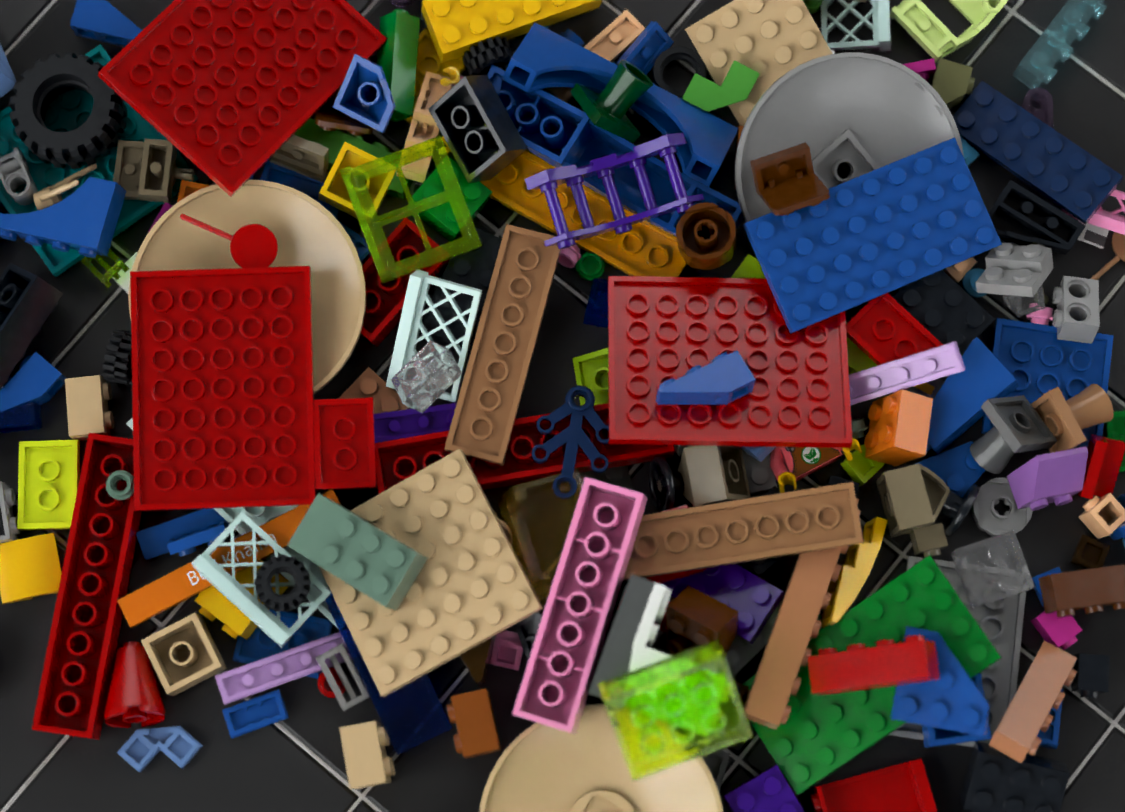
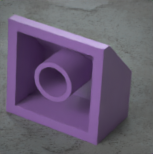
[1006,446,1088,511]

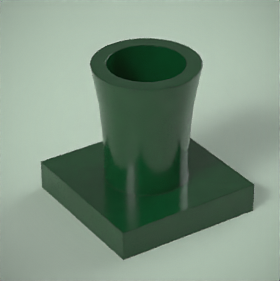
[570,59,653,143]

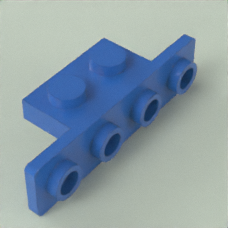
[136,508,230,560]

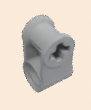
[0,146,38,206]

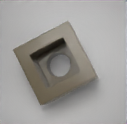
[909,523,948,558]

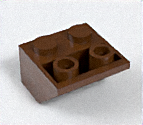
[666,585,738,673]

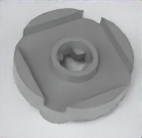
[971,477,1033,538]

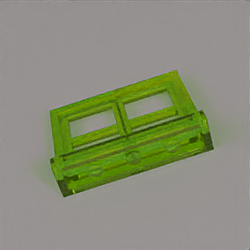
[340,136,482,284]

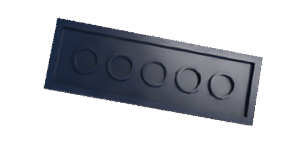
[953,81,1123,224]

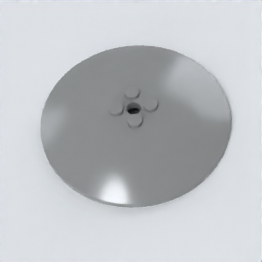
[735,52,964,222]

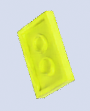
[17,440,80,530]

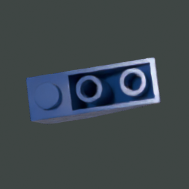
[656,350,756,405]
[0,352,67,421]

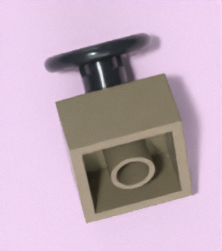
[648,445,751,512]
[876,464,980,538]

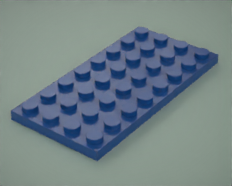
[743,137,1002,334]

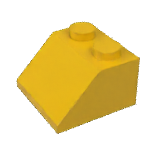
[319,142,397,225]

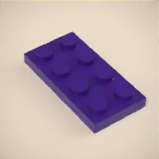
[660,564,785,645]

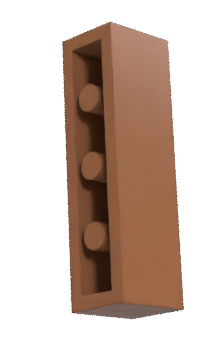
[989,640,1077,763]

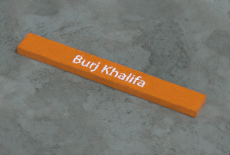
[117,490,342,628]

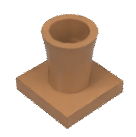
[1031,384,1114,453]

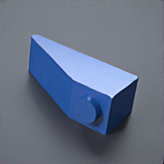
[70,0,142,47]

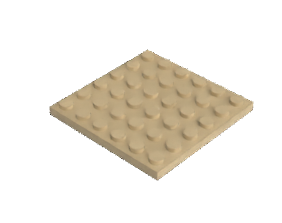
[319,449,543,697]

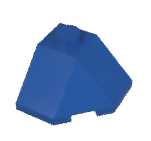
[333,54,396,133]

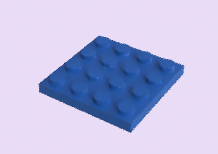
[981,318,1114,448]

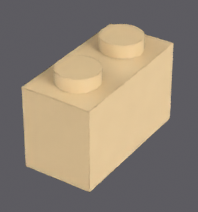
[65,375,114,441]

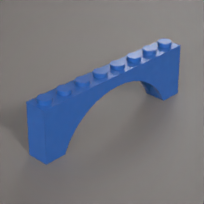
[502,22,738,187]
[0,177,126,258]

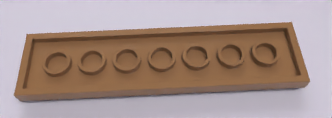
[444,224,561,465]
[623,482,863,581]

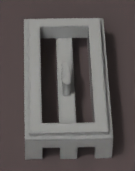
[315,643,371,711]

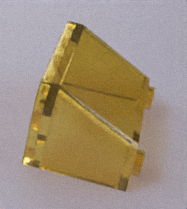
[499,469,585,607]

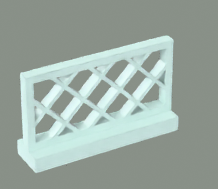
[821,0,891,51]
[386,269,482,403]
[191,512,331,648]

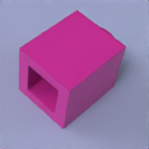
[1031,611,1082,650]

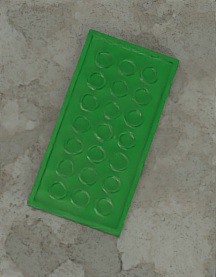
[731,555,1002,795]

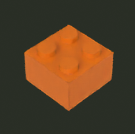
[864,389,933,466]

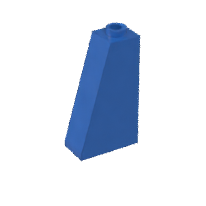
[926,337,1019,455]

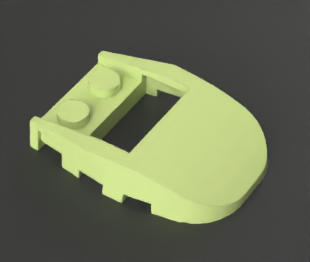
[890,0,1008,62]

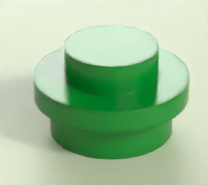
[576,252,605,281]

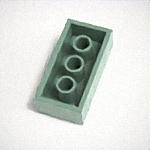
[287,493,428,611]

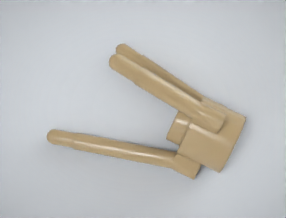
[33,164,97,210]

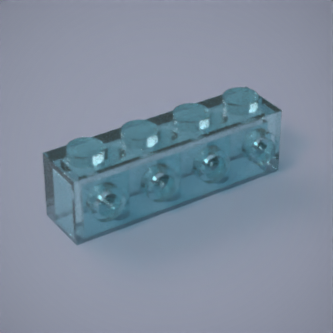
[1013,0,1108,92]

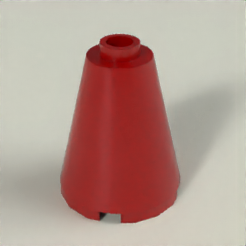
[104,641,165,728]

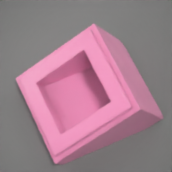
[490,630,524,671]

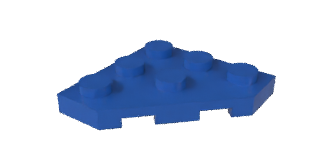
[891,626,991,737]

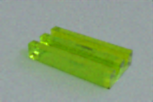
[81,249,129,288]

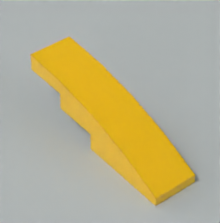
[820,516,888,628]

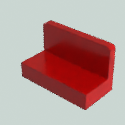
[1078,434,1125,499]

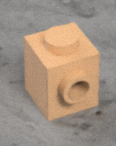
[1078,493,1125,539]

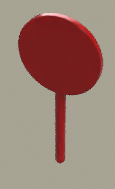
[180,214,278,268]

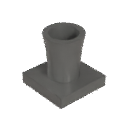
[970,395,1057,474]

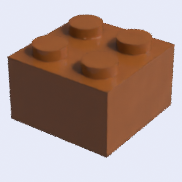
[446,688,502,759]

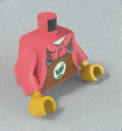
[770,438,862,493]

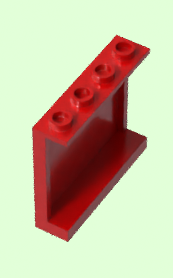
[810,758,937,812]

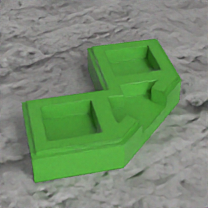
[682,60,760,112]

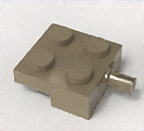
[113,139,194,203]

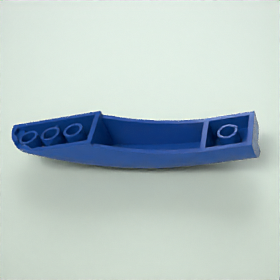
[487,65,744,239]

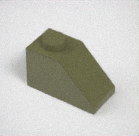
[930,58,975,109]

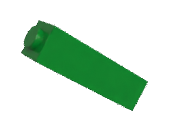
[377,9,420,122]

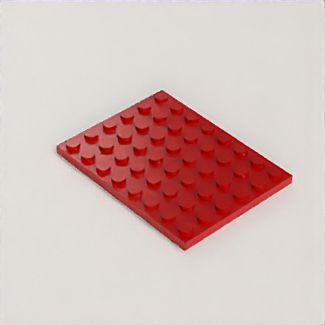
[98,0,387,197]
[130,266,316,511]
[608,276,853,448]

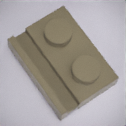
[271,134,329,182]

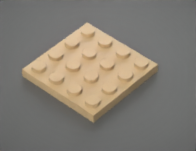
[685,0,833,126]

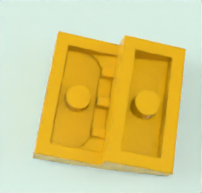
[0,533,62,604]

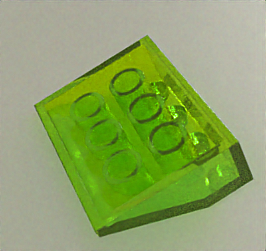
[598,640,752,781]

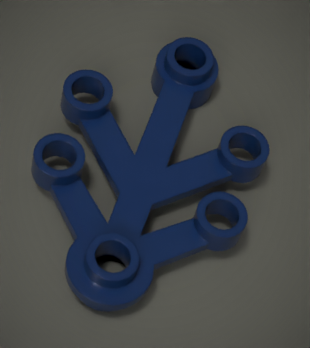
[532,385,609,500]

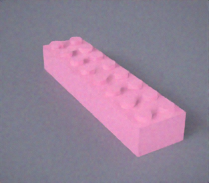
[512,477,648,734]

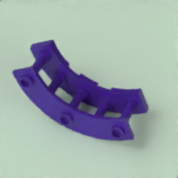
[525,132,704,249]

